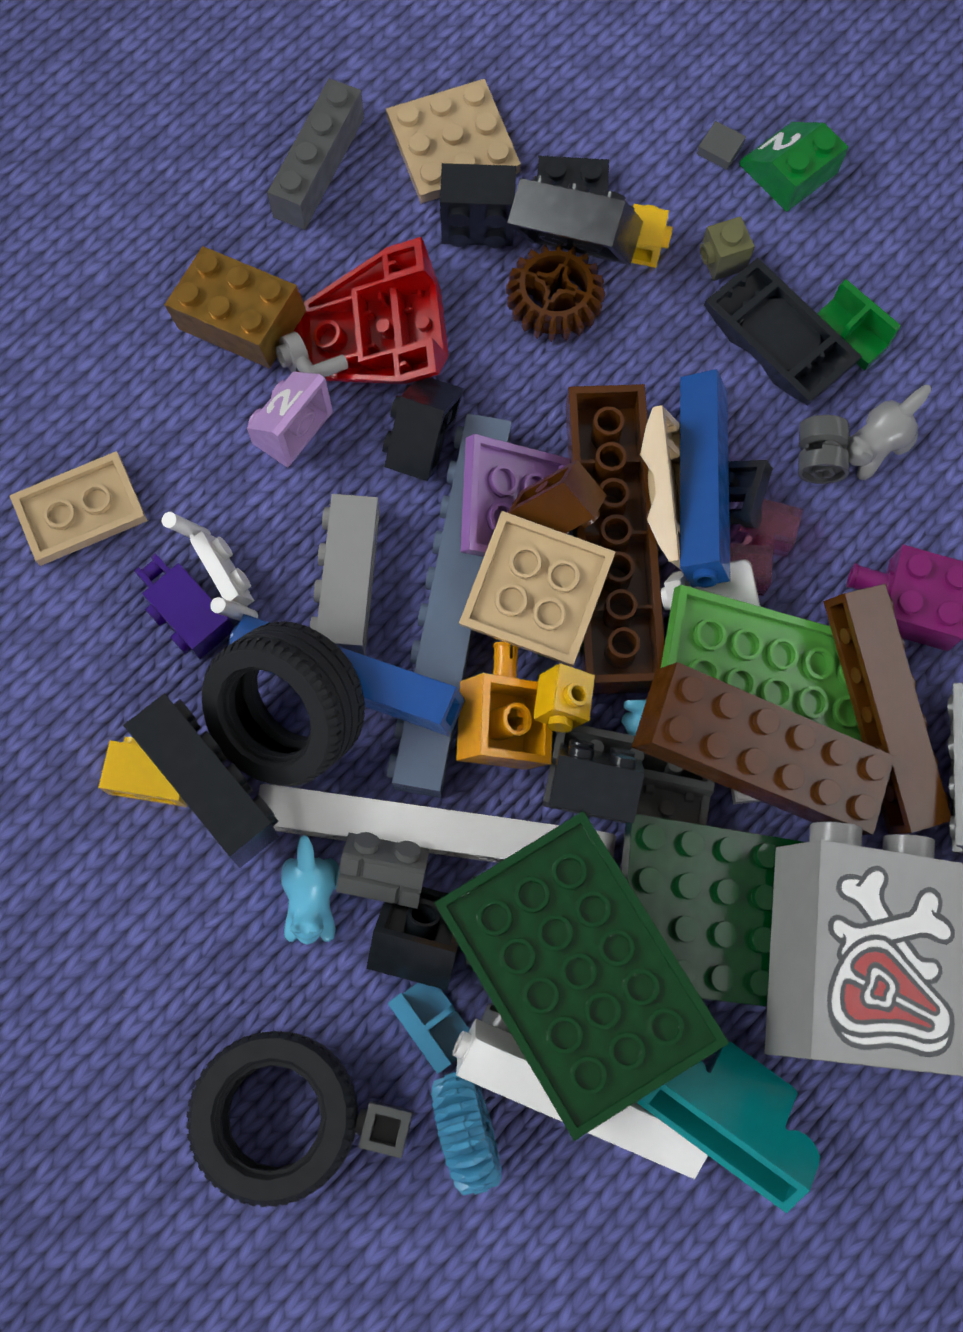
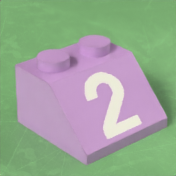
[247,372,333,468]

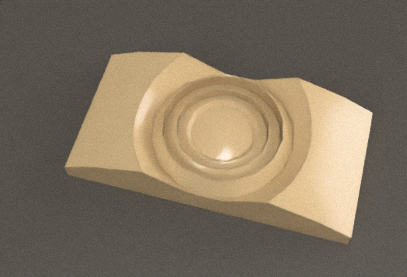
[640,405,680,569]

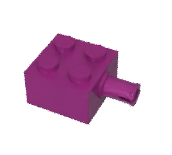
[846,544,963,651]

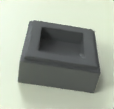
[697,121,746,170]

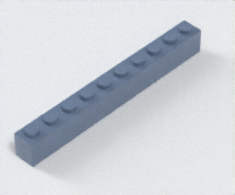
[387,413,512,798]

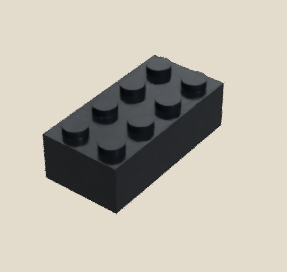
[123,693,279,868]

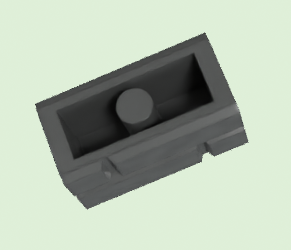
[336,832,430,909]

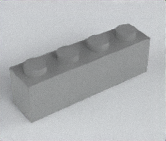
[310,494,380,656]

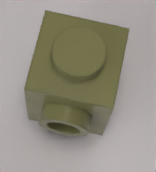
[700,216,755,281]

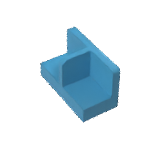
[387,983,470,1074]

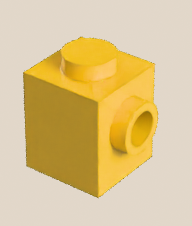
[631,203,673,268]
[533,663,595,733]

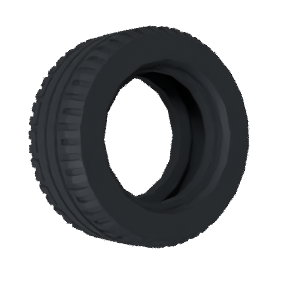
[202,621,365,786]
[186,1031,358,1207]

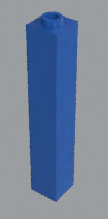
[680,369,731,588]
[229,614,465,737]

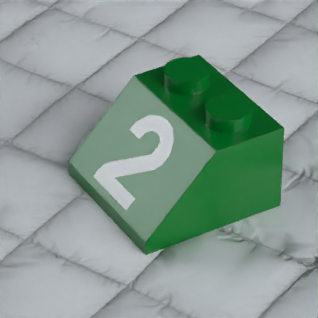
[739,122,849,212]

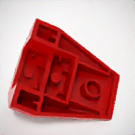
[293,237,449,384]

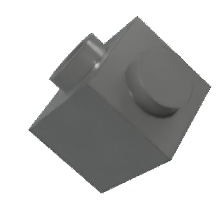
[354,1100,414,1158]

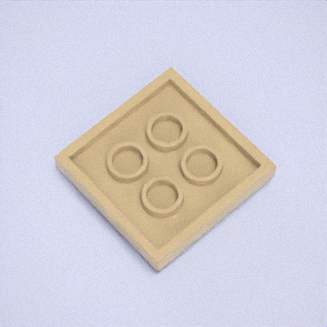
[386,78,521,203]
[459,511,616,667]

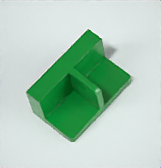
[817,280,901,371]

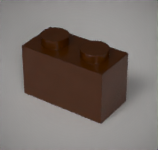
[507,460,606,534]

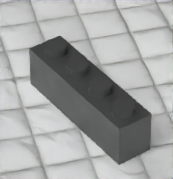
[267,78,365,230]

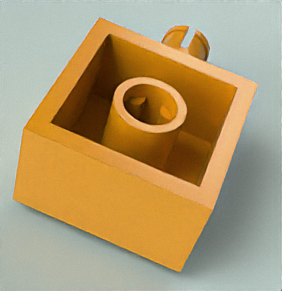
[456,641,552,770]

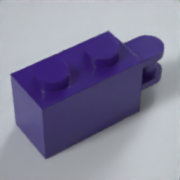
[134,554,234,659]

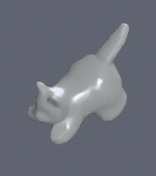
[846,384,932,480]

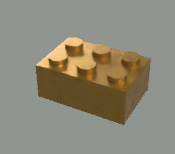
[164,246,306,369]

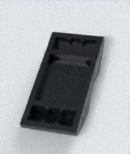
[704,258,862,406]

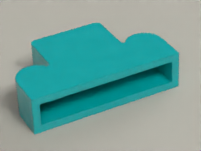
[637,1042,820,1213]

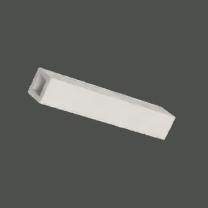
[453,1019,708,1179]

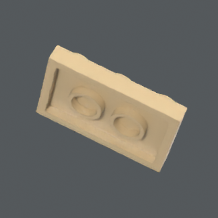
[9,451,148,566]

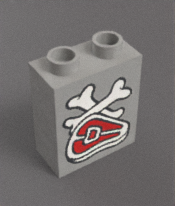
[765,822,963,1076]

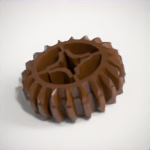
[506,244,605,342]

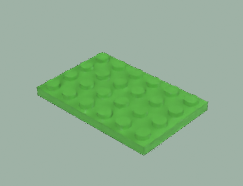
[661,585,862,742]

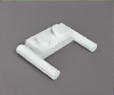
[162,512,258,621]

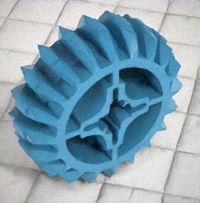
[431,1072,502,1195]

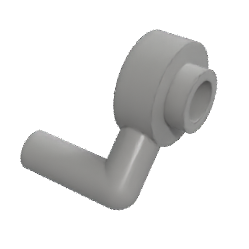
[276,332,348,377]

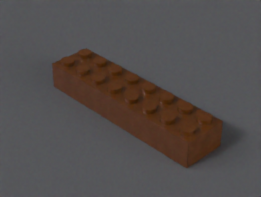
[566,384,665,694]

